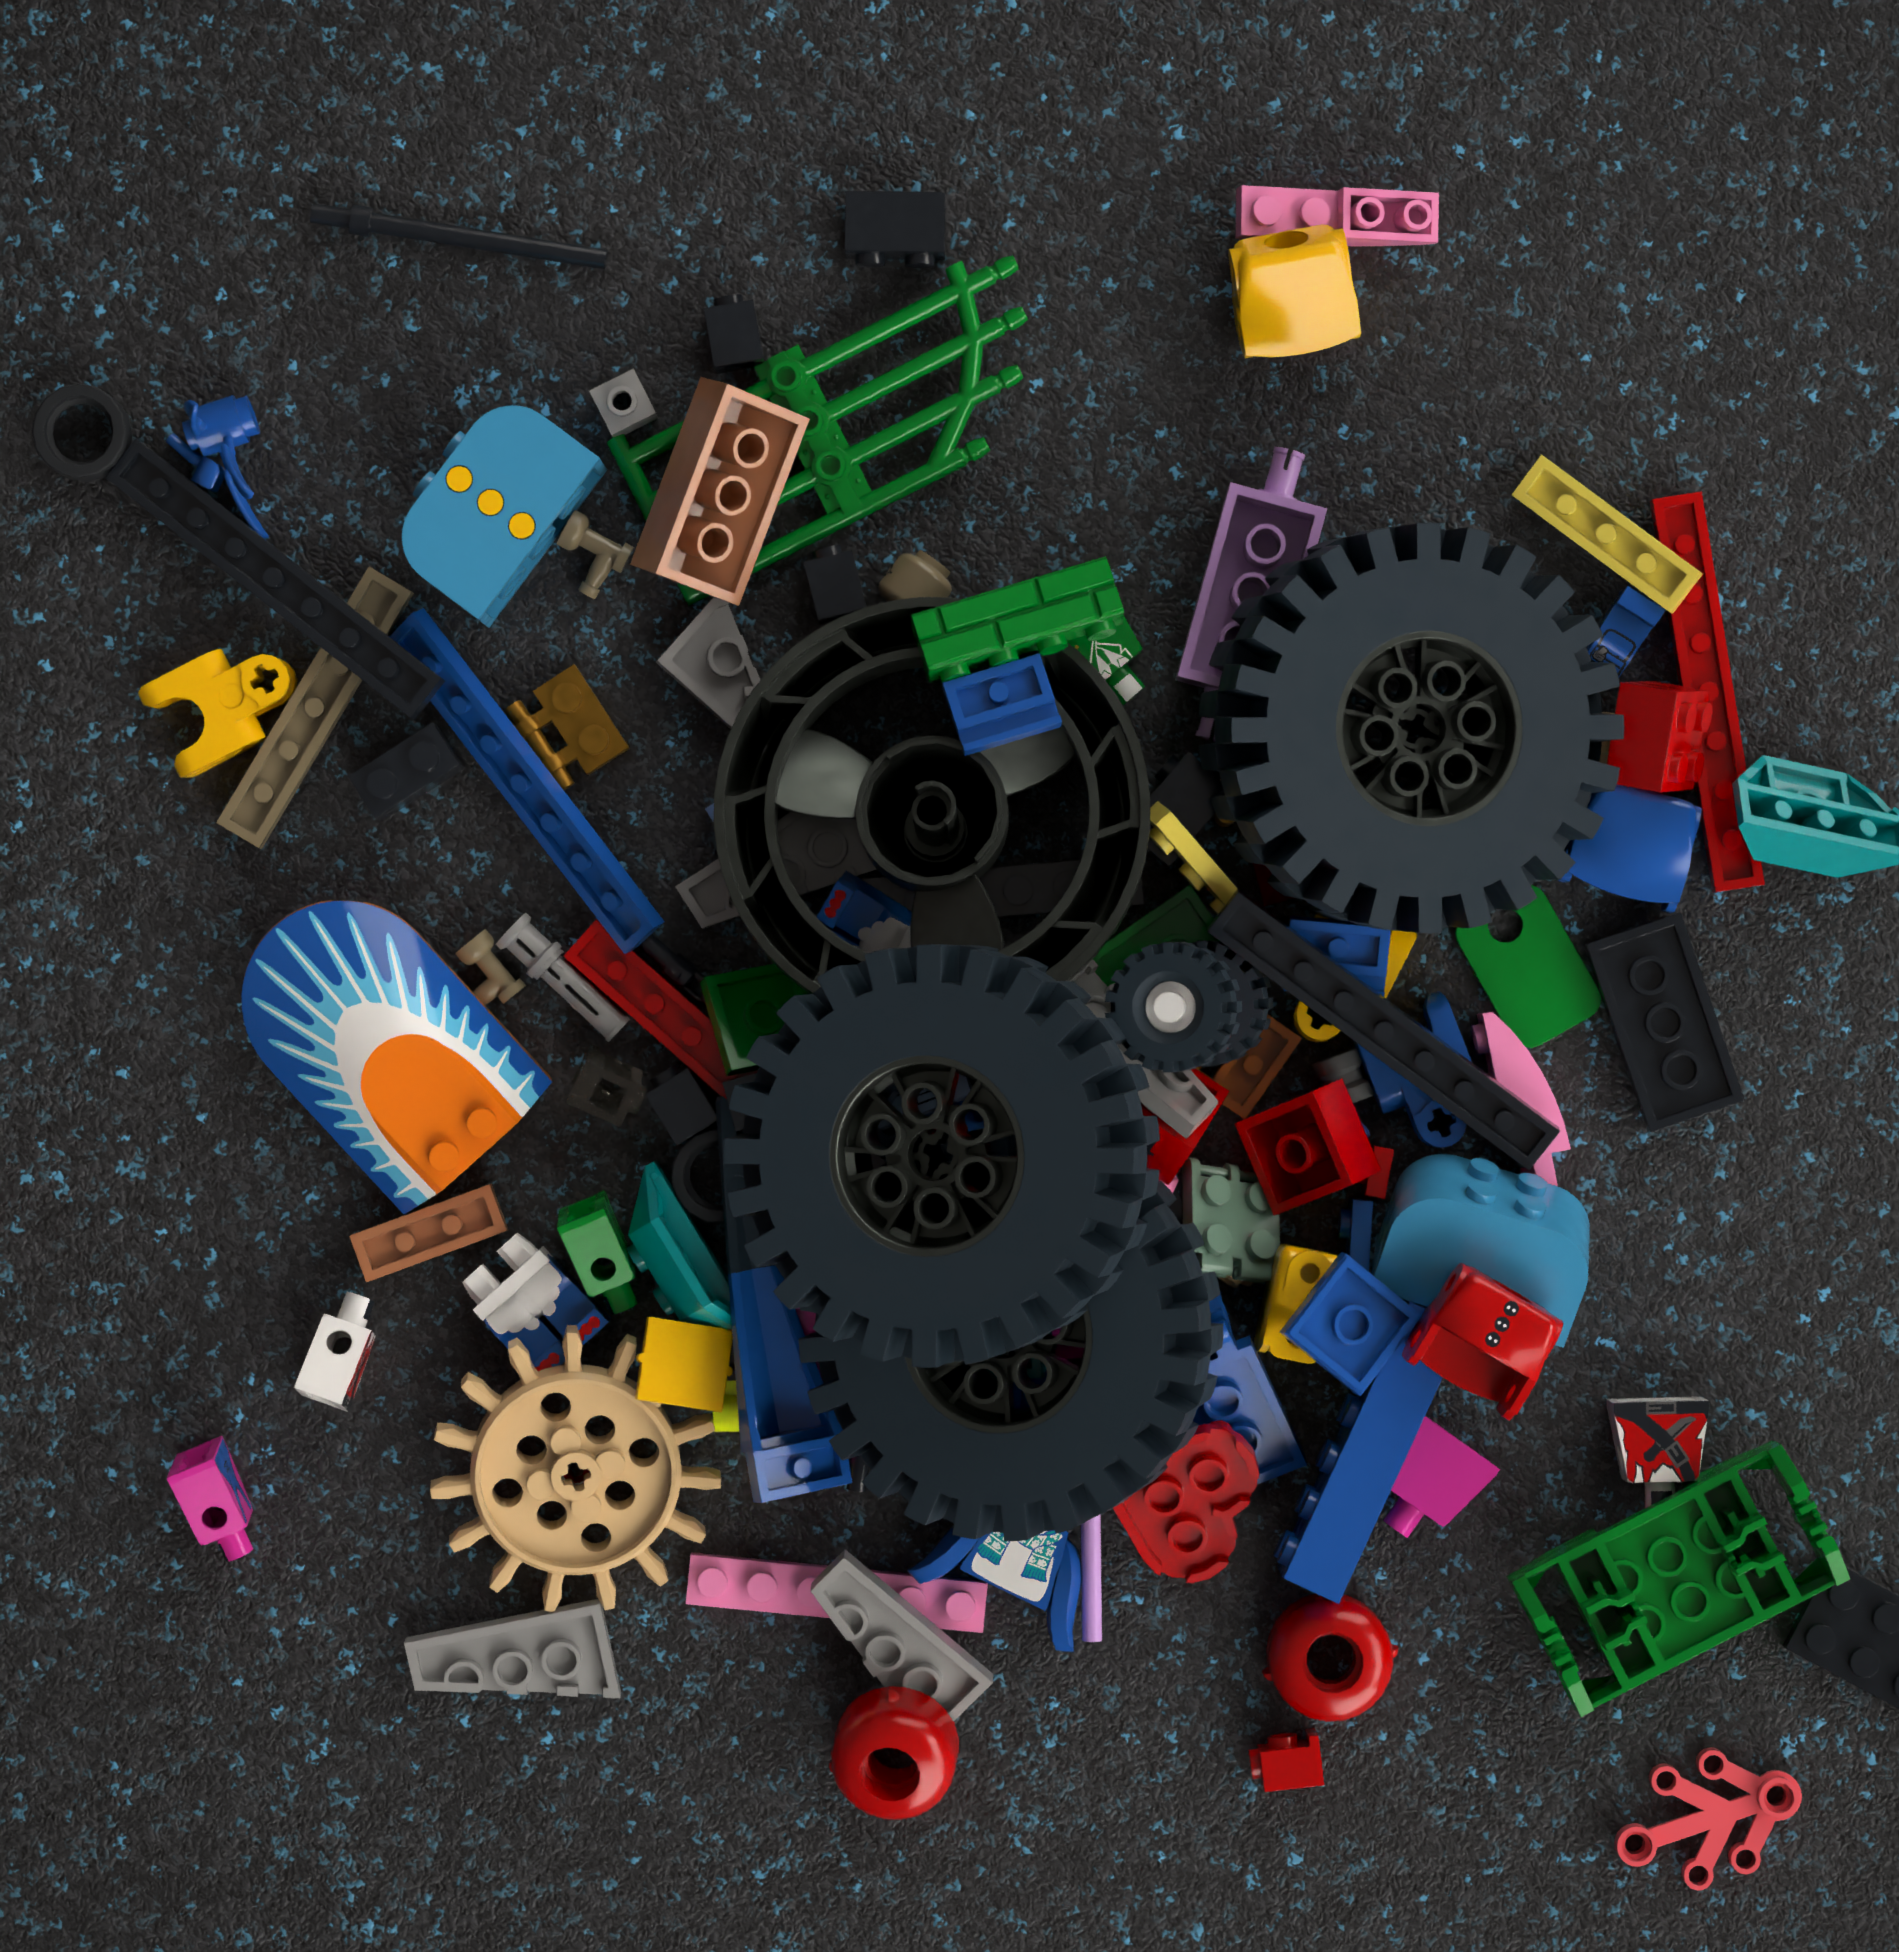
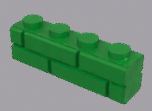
[911,556,1124,683]

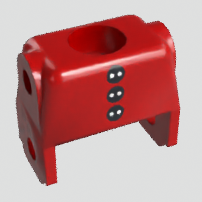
[1402,1263,1563,1421]

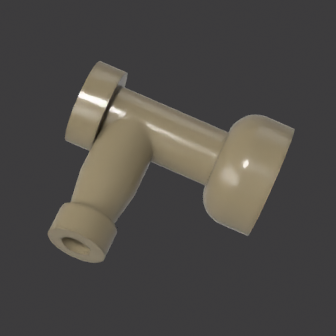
[557,510,634,599]
[455,929,526,1005]

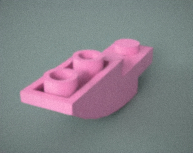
[1235,185,1439,246]
[1471,1012,1571,1186]

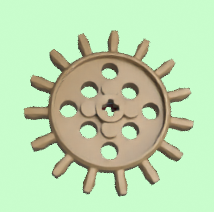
[430,1325,721,1612]

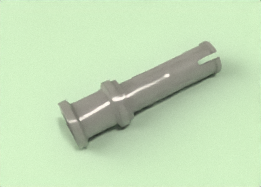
[496,913,630,1042]

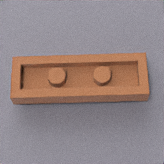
[349,1184,508,1282]

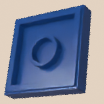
[1280,1252,1422,1396]

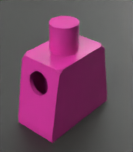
[1383,1416,1500,1538]

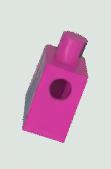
[167,1435,253,1562]

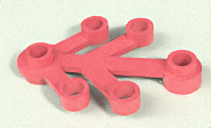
[1614,1747,1802,1891]

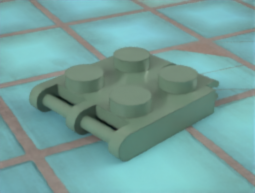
[1182,1157,1280,1284]

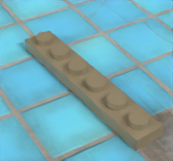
[216,567,414,849]

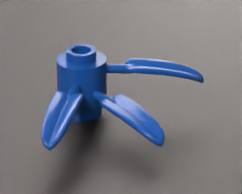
[182,395,269,539]

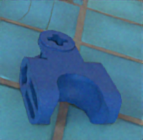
[1352,991,1472,1148]

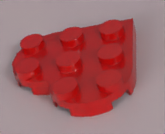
[1113,1420,1259,1583]

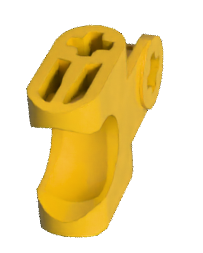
[138,649,297,778]

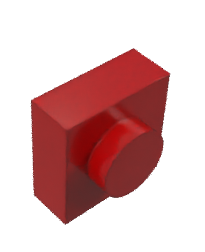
[1357,1145,1394,1199]

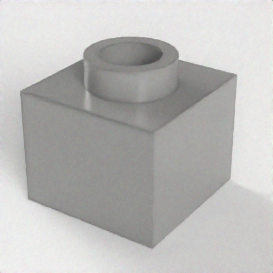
[589,368,658,438]

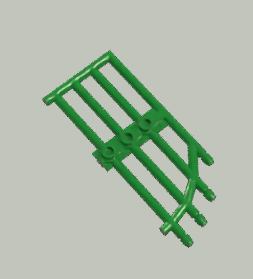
[607,255,1028,607]

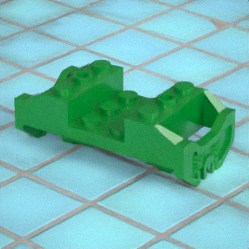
[1506,1440,1850,1717]

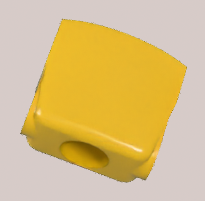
[1228,224,1361,359]
[1254,1244,1337,1364]

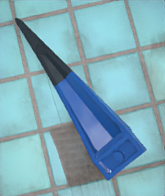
[715,1096,852,1503]

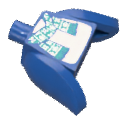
[907,1525,1081,1652]

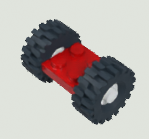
[1105,941,1273,1072]

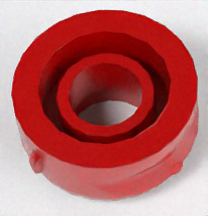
[1262,1593,1399,1722]
[829,1686,959,1820]

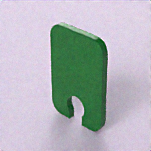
[1455,885,1601,1048]

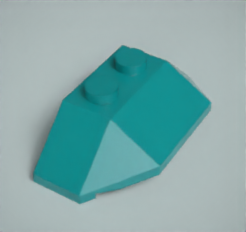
[1732,755,1899,878]
[627,1160,732,1330]

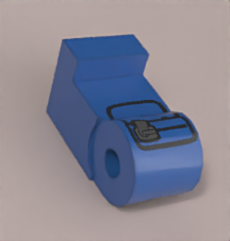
[1587,586,1665,678]

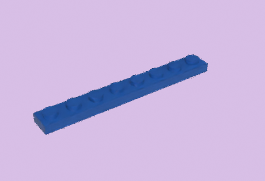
[389,608,665,954]

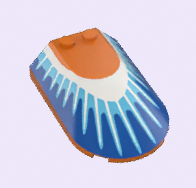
[242,900,552,1214]

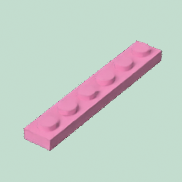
[686,1552,988,1633]

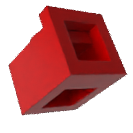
[1248,1728,1324,1792]

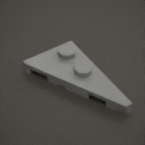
[656,597,768,754]

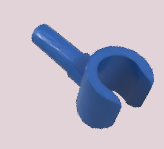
[166,433,225,493]

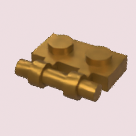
[504,664,630,790]

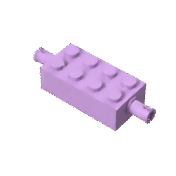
[1175,447,1327,742]

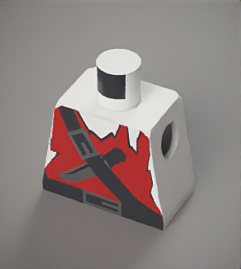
[294,1292,376,1412]
[1607,1397,1709,1508]

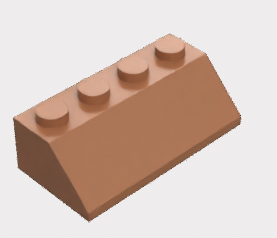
[630,377,810,606]

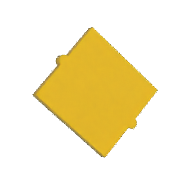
[635,1317,733,1412]

